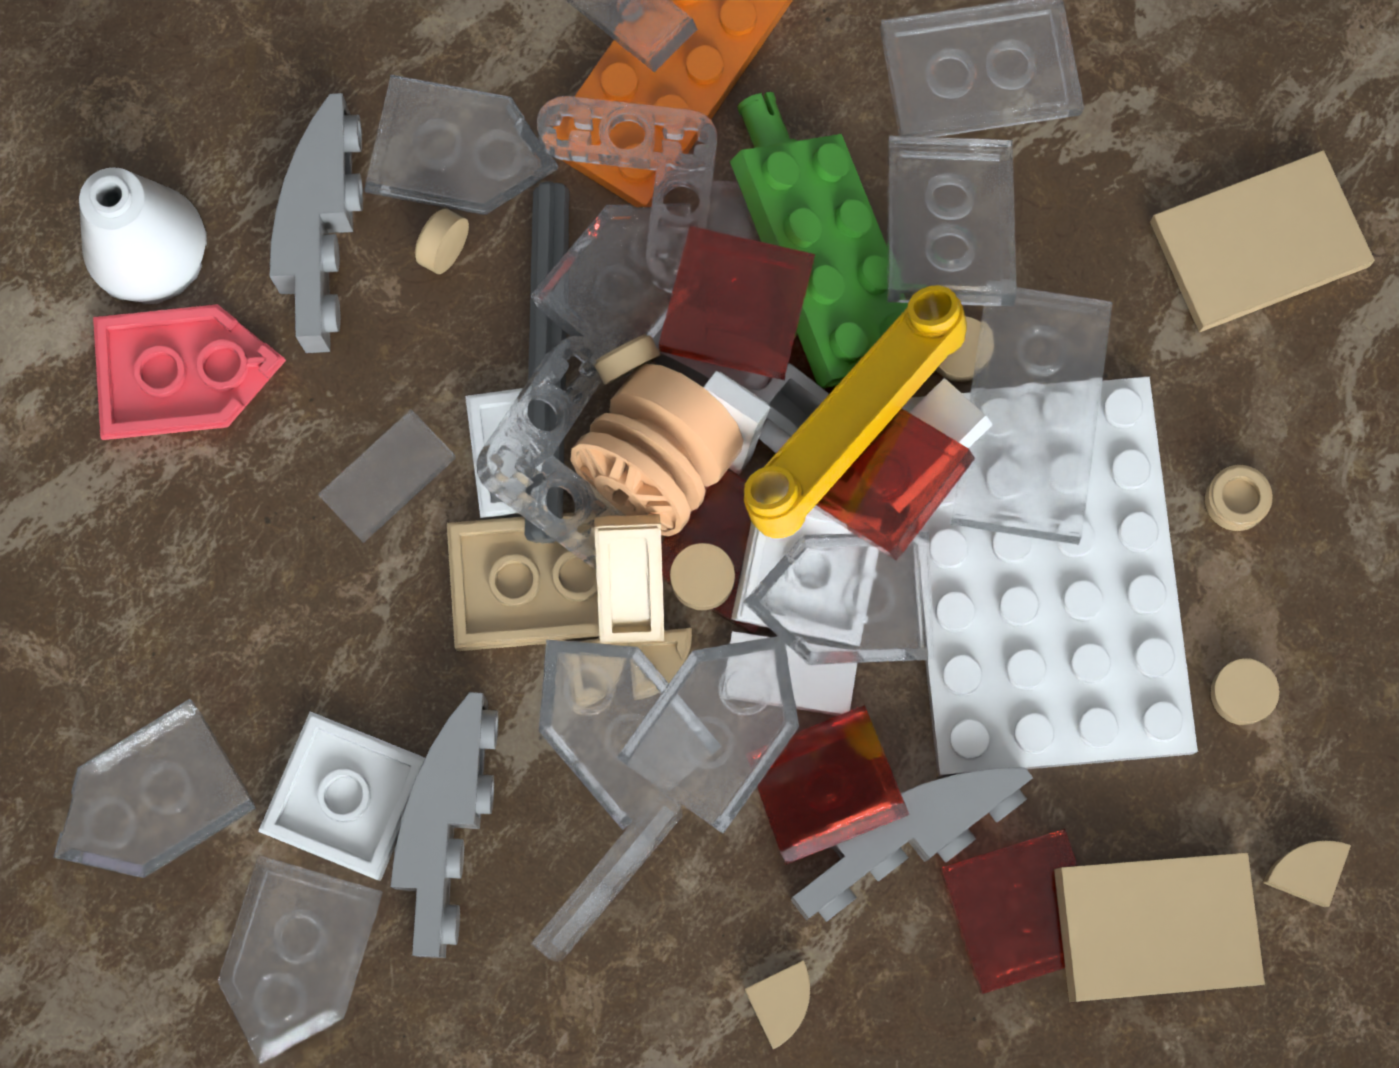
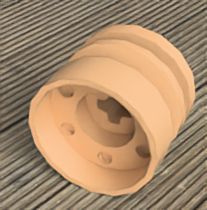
[571,364,744,536]

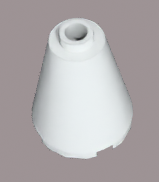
[79,167,207,304]

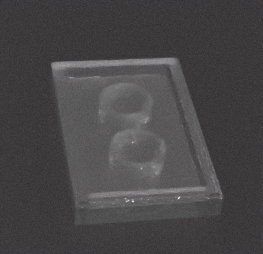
[880,0,1084,142]
[887,136,1017,307]
[531,786,683,962]

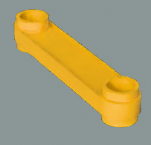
[744,285,967,538]

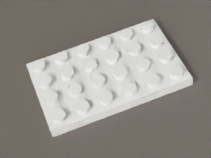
[899,377,1198,777]

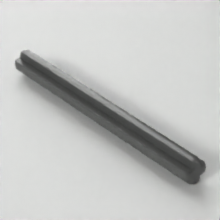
[524,181,570,544]

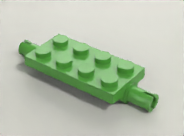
[730,92,909,446]

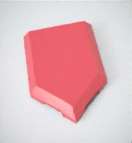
[93,304,286,440]

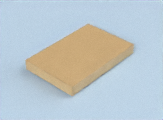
[1150,150,1375,333]
[447,509,620,651]
[1054,853,1265,1002]

